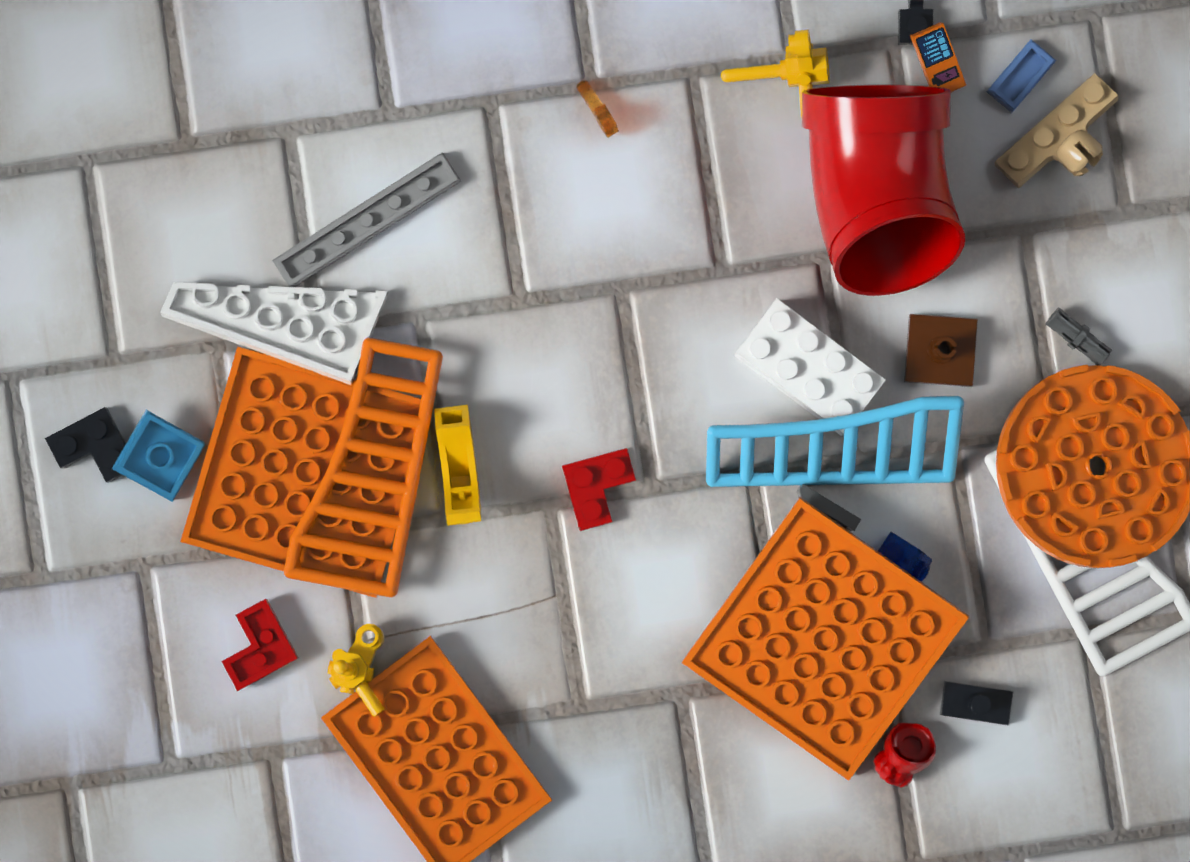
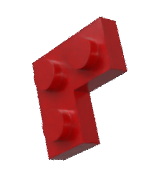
[562,448,636,531]
[221,599,299,691]

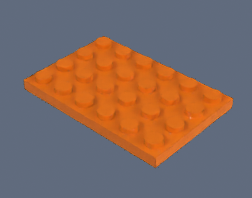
[321,636,552,862]

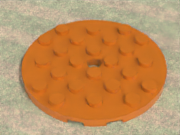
[996,365,1190,568]

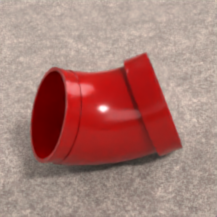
[802,85,965,296]

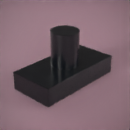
[940,681,1013,725]

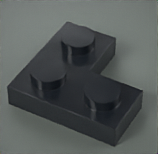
[45,407,126,483]

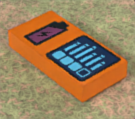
[910,22,966,92]

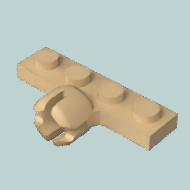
[995,73,1118,189]

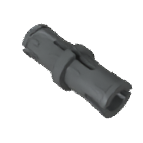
[1045,308,1112,366]

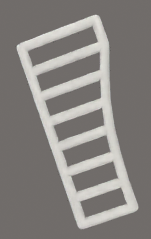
[985,450,1190,676]

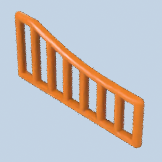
[284,337,443,598]

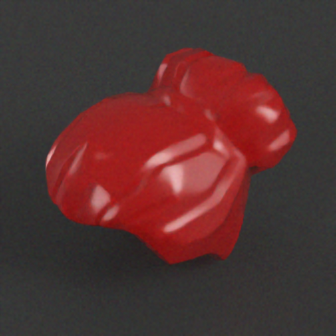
[873,722,936,788]

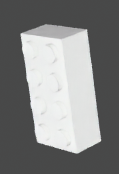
[734,298,886,436]

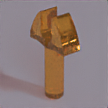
[576,80,619,138]

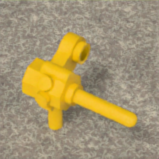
[721,29,830,119]
[328,624,385,717]

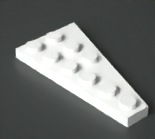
[160,282,388,385]

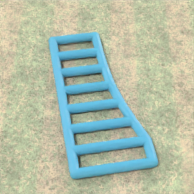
[706,396,964,487]

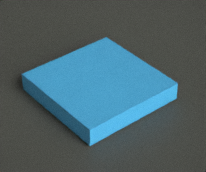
[112,409,206,502]

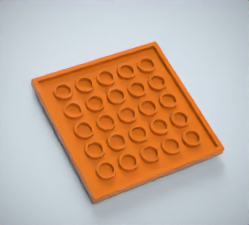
[180,346,421,598]
[682,497,969,781]

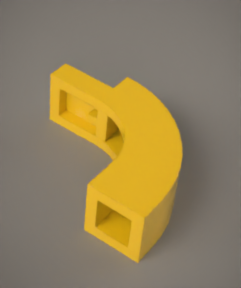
[434,404,482,526]

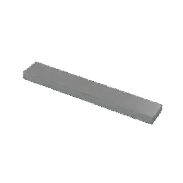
[272,152,461,287]

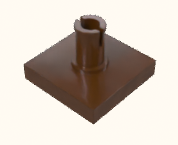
[904,314,978,387]

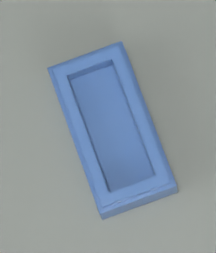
[986,39,1057,113]

